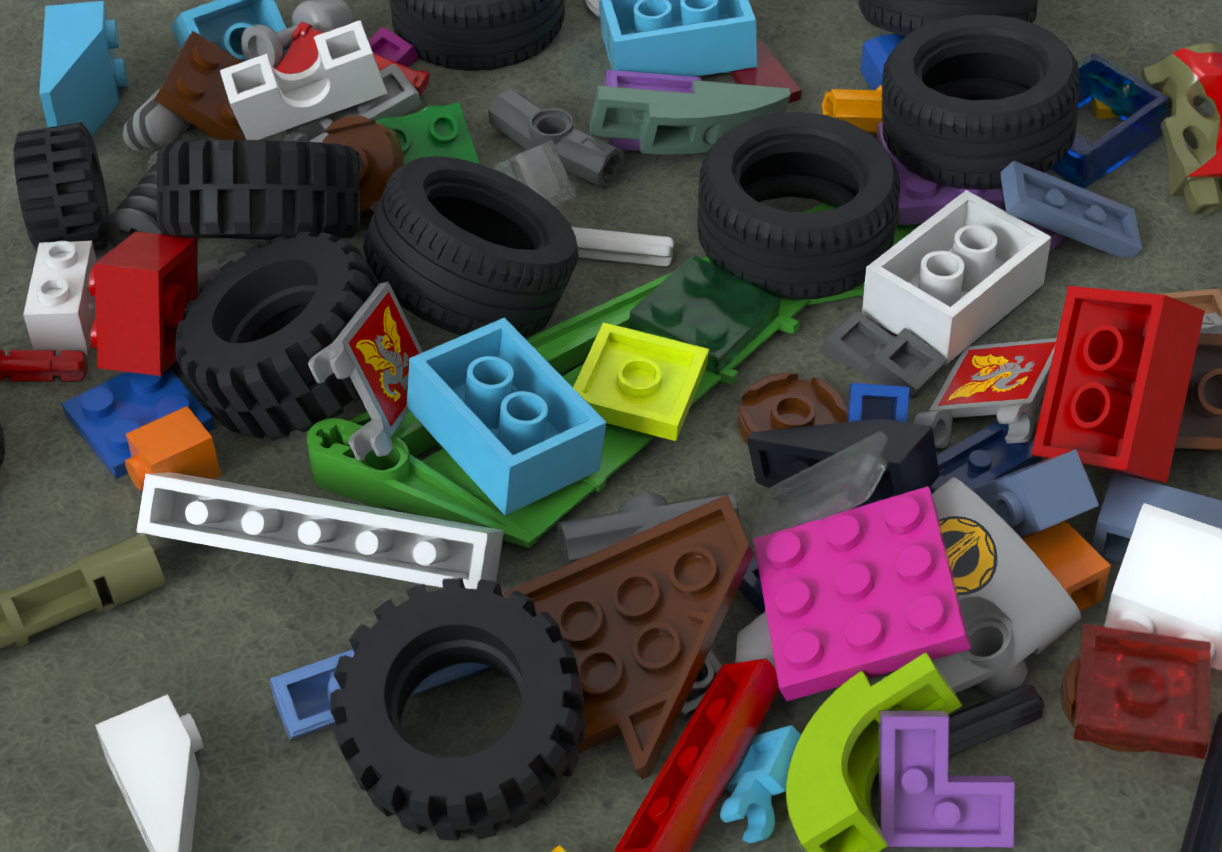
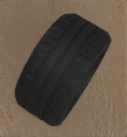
[389,0,565,71]
[882,15,1080,190]
[697,112,901,300]
[363,156,579,338]

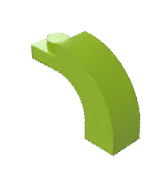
[786,652,962,852]

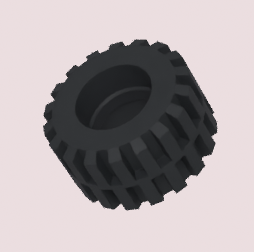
[13,122,109,252]

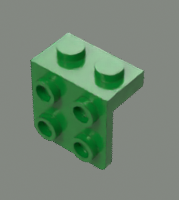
[376,102,480,165]

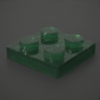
[629,255,781,375]

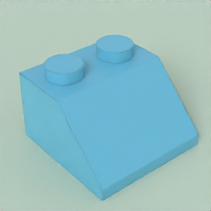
[171,0,289,69]

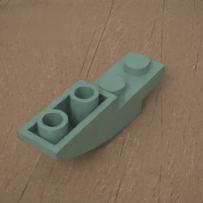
[589,80,791,155]

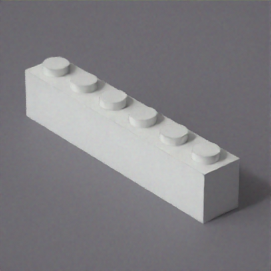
[137,472,504,589]

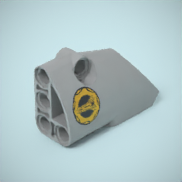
[735,477,1082,696]

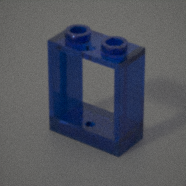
[1052,52,1168,189]

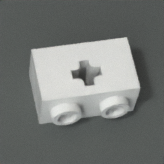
[23,241,97,356]

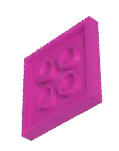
[753,486,971,702]

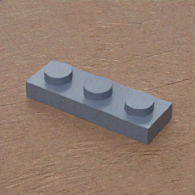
[1000,160,1142,257]

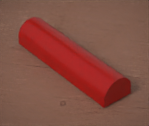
[614,658,780,852]

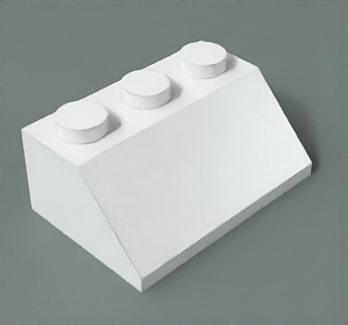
[1104,503,1222,671]

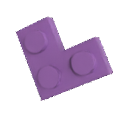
[878,711,1015,847]

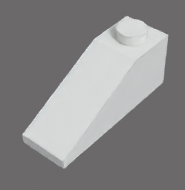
[95,694,204,852]

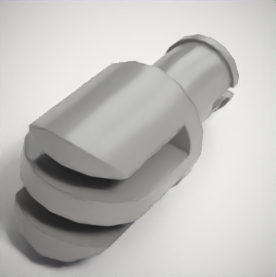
[123,89,192,151]

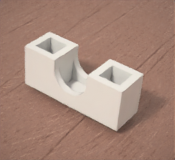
[220,20,388,140]

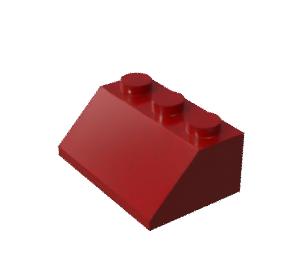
[1031,286,1205,483]

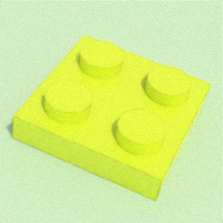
[573,322,709,441]

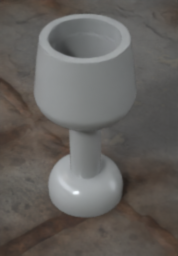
[241,0,354,68]

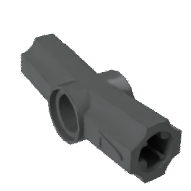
[488,88,624,189]

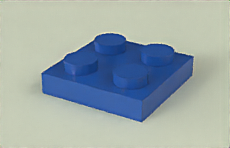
[61,368,215,479]

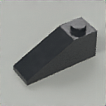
[747,418,940,505]

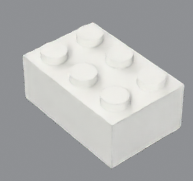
[862,190,1052,365]

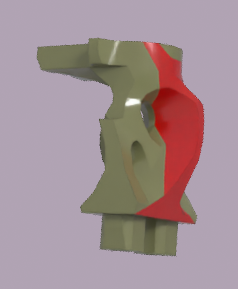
[1141,43,1222,215]

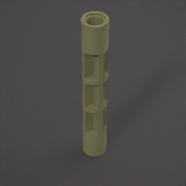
[0,533,165,649]

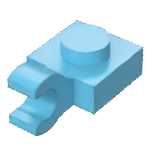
[720,725,801,843]

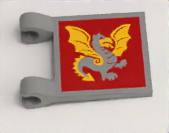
[308,282,423,461]
[914,338,1057,448]

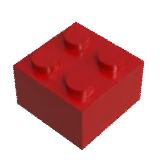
[89,232,198,376]

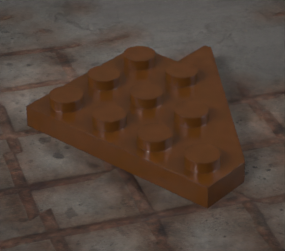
[504,494,754,779]

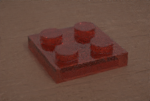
[1073,624,1211,759]

